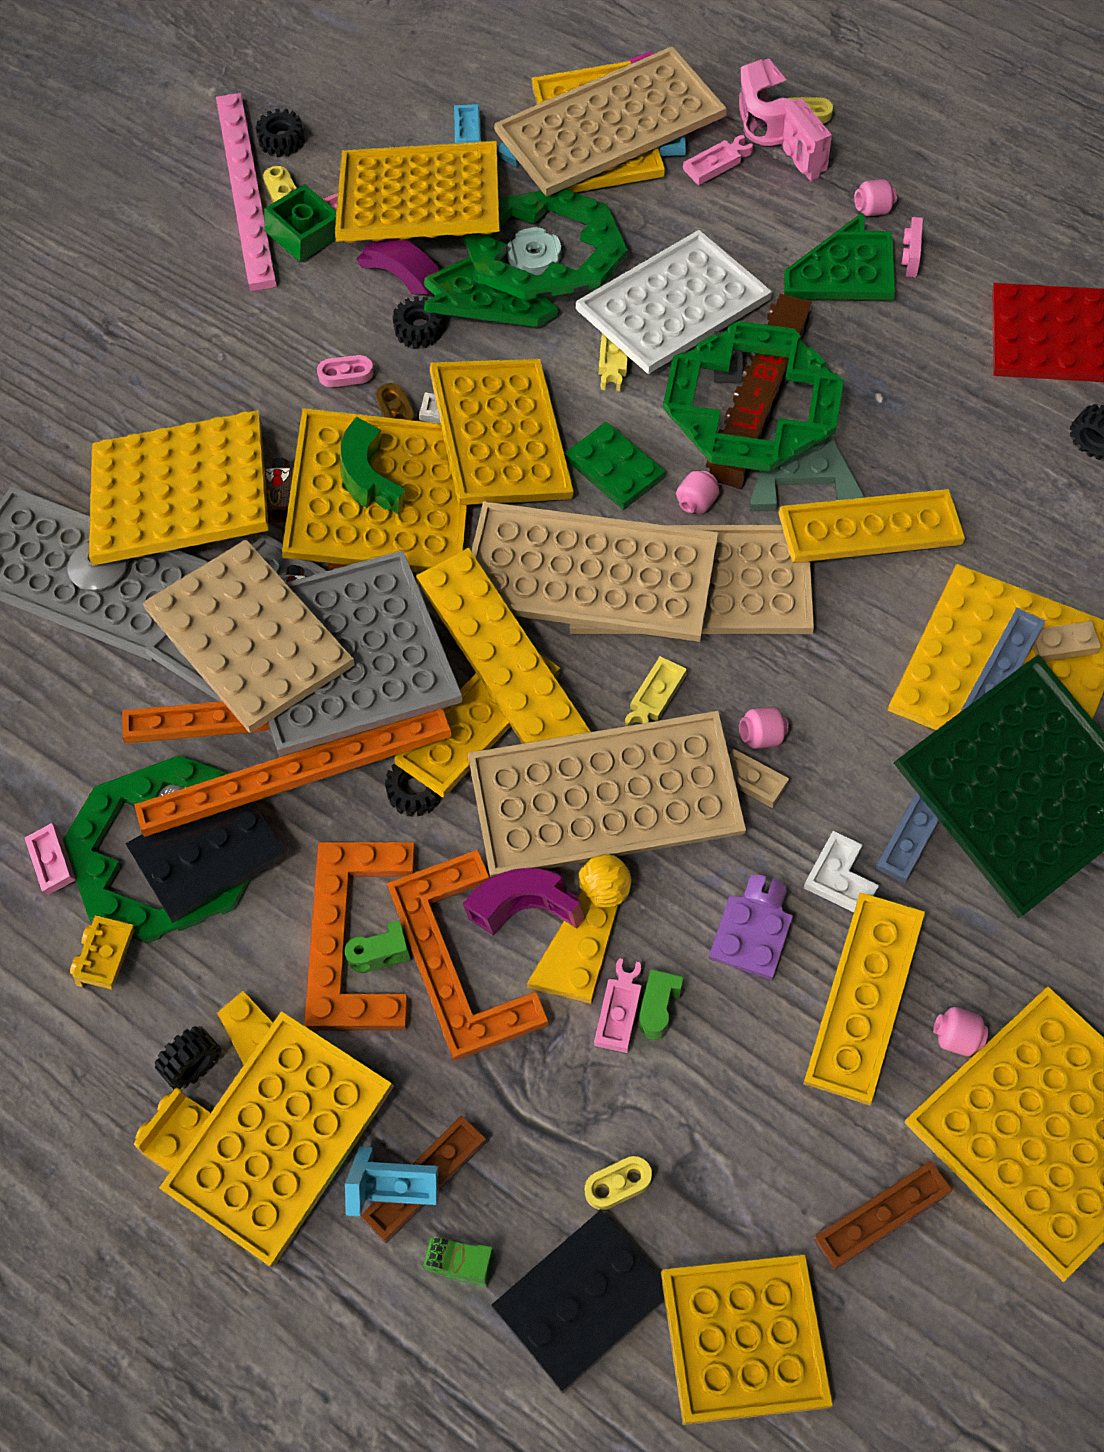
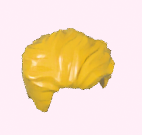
[579,854,632,907]

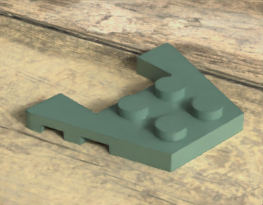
[750,433,864,511]

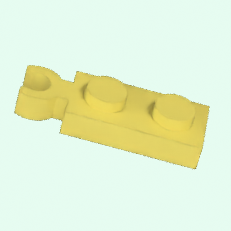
[598,333,628,392]
[625,656,687,726]

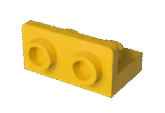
[70,915,135,990]
[134,1087,211,1173]

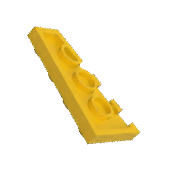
[527,890,619,1004]
[217,991,273,1065]

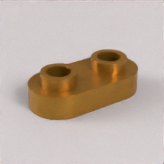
[376,383,414,421]

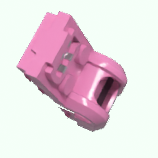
[739,58,832,181]

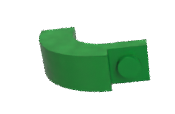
[340,416,406,514]

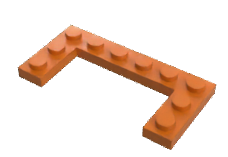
[304,842,415,1030]
[386,850,549,1062]

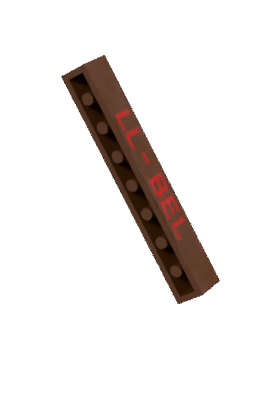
[706,294,812,490]

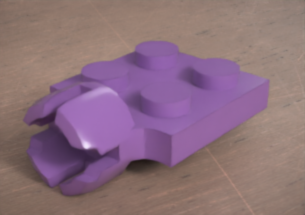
[709,875,793,980]

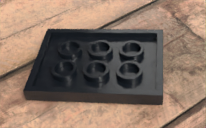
[125,802,287,923]
[491,1210,665,1394]

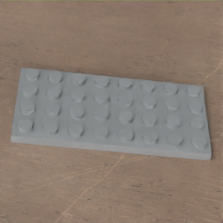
[0,486,208,662]

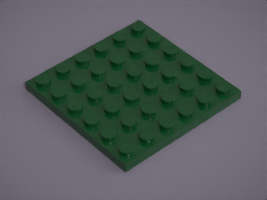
[894,654,1104,918]

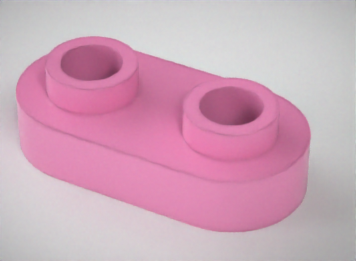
[317,355,374,387]

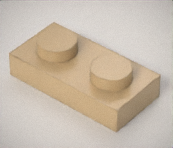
[1033,621,1101,662]
[729,749,789,808]

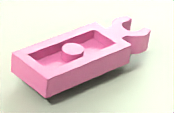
[683,135,753,186]
[594,958,641,1053]

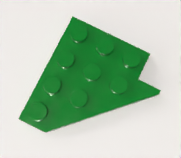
[783,214,895,300]
[424,257,558,327]

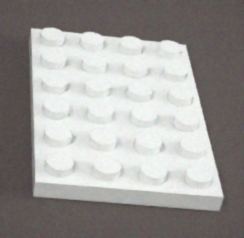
[576,230,772,374]

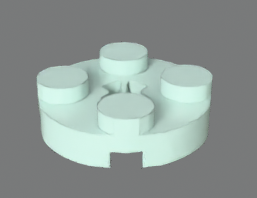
[507,227,561,275]

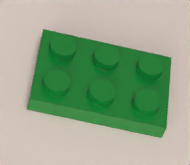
[564,421,665,511]

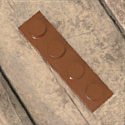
[360,1115,487,1244]
[813,1161,953,1271]

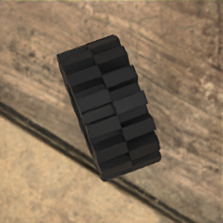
[256,109,305,157]
[392,296,444,349]
[1069,404,1104,460]
[385,763,441,817]
[155,1026,221,1090]

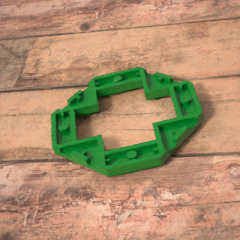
[462,189,627,300]
[663,321,844,472]
[63,755,252,944]

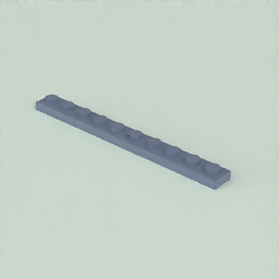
[876,608,1045,884]

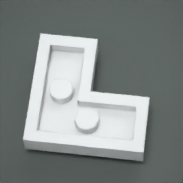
[804,831,879,912]

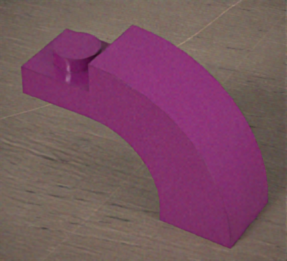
[356,238,440,294]

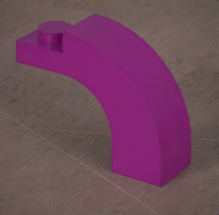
[462,868,585,936]

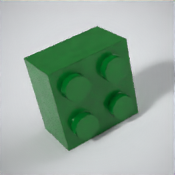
[264,184,337,262]

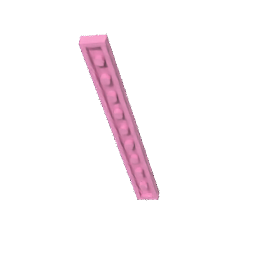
[216,93,277,292]

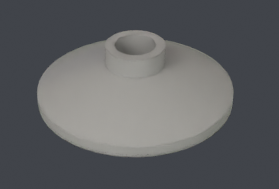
[67,542,127,591]

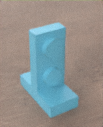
[345,1146,439,1216]

